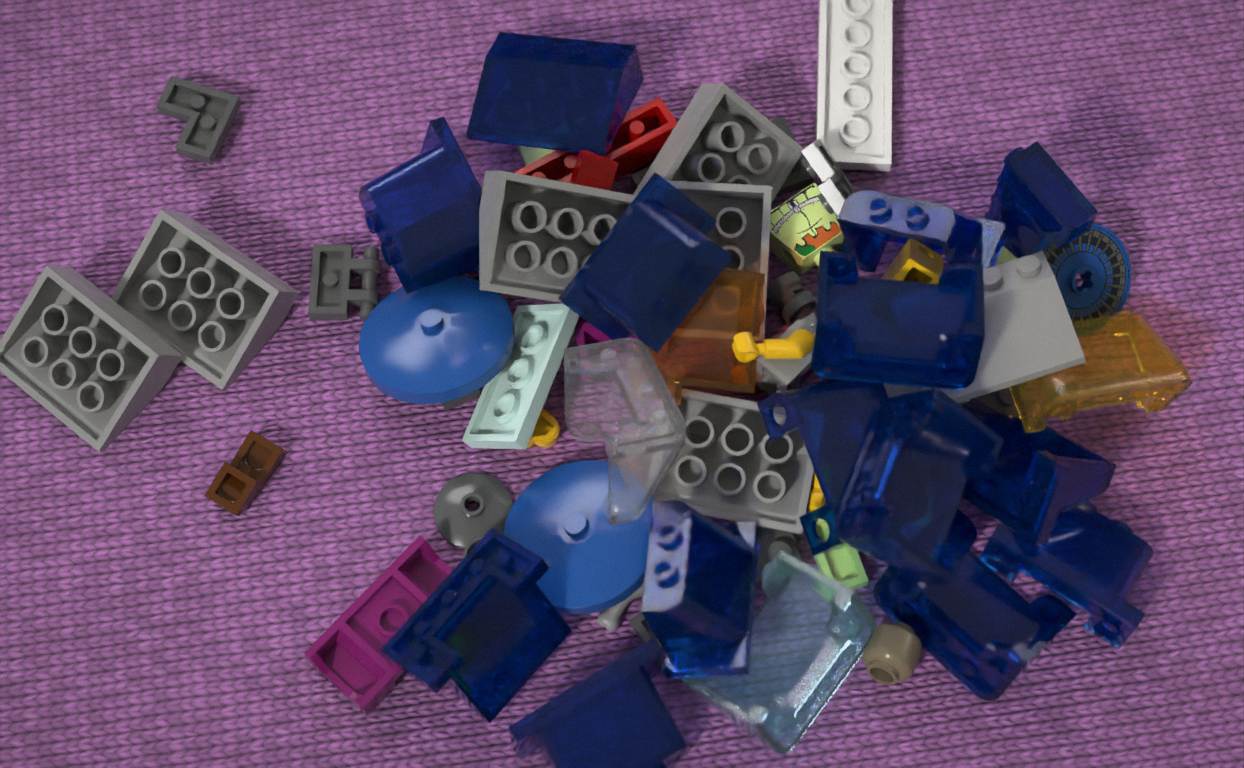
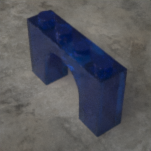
[982,141,1098,259]

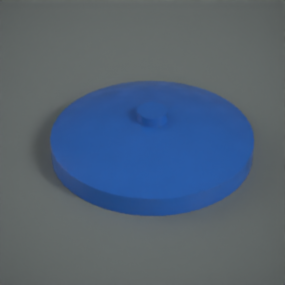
[359,275,515,404]
[502,460,664,615]

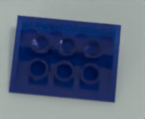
[466,32,644,156]

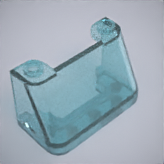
[682,550,876,755]

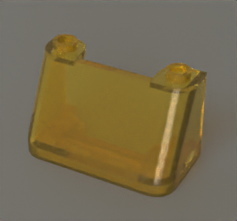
[1009,310,1193,433]

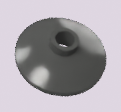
[434,473,513,549]

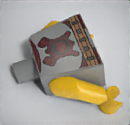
[730,315,838,408]

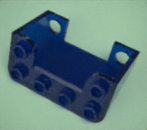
[757,369,928,556]

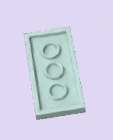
[462,303,581,449]

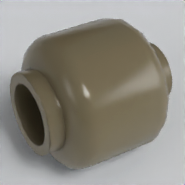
[862,622,923,685]

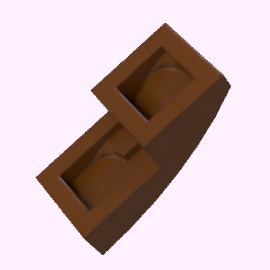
[204,430,287,516]

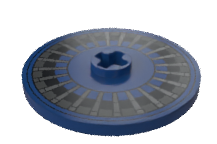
[1033,221,1131,338]

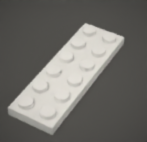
[816,0,893,172]

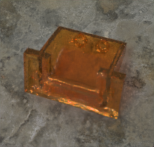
[632,241,765,405]

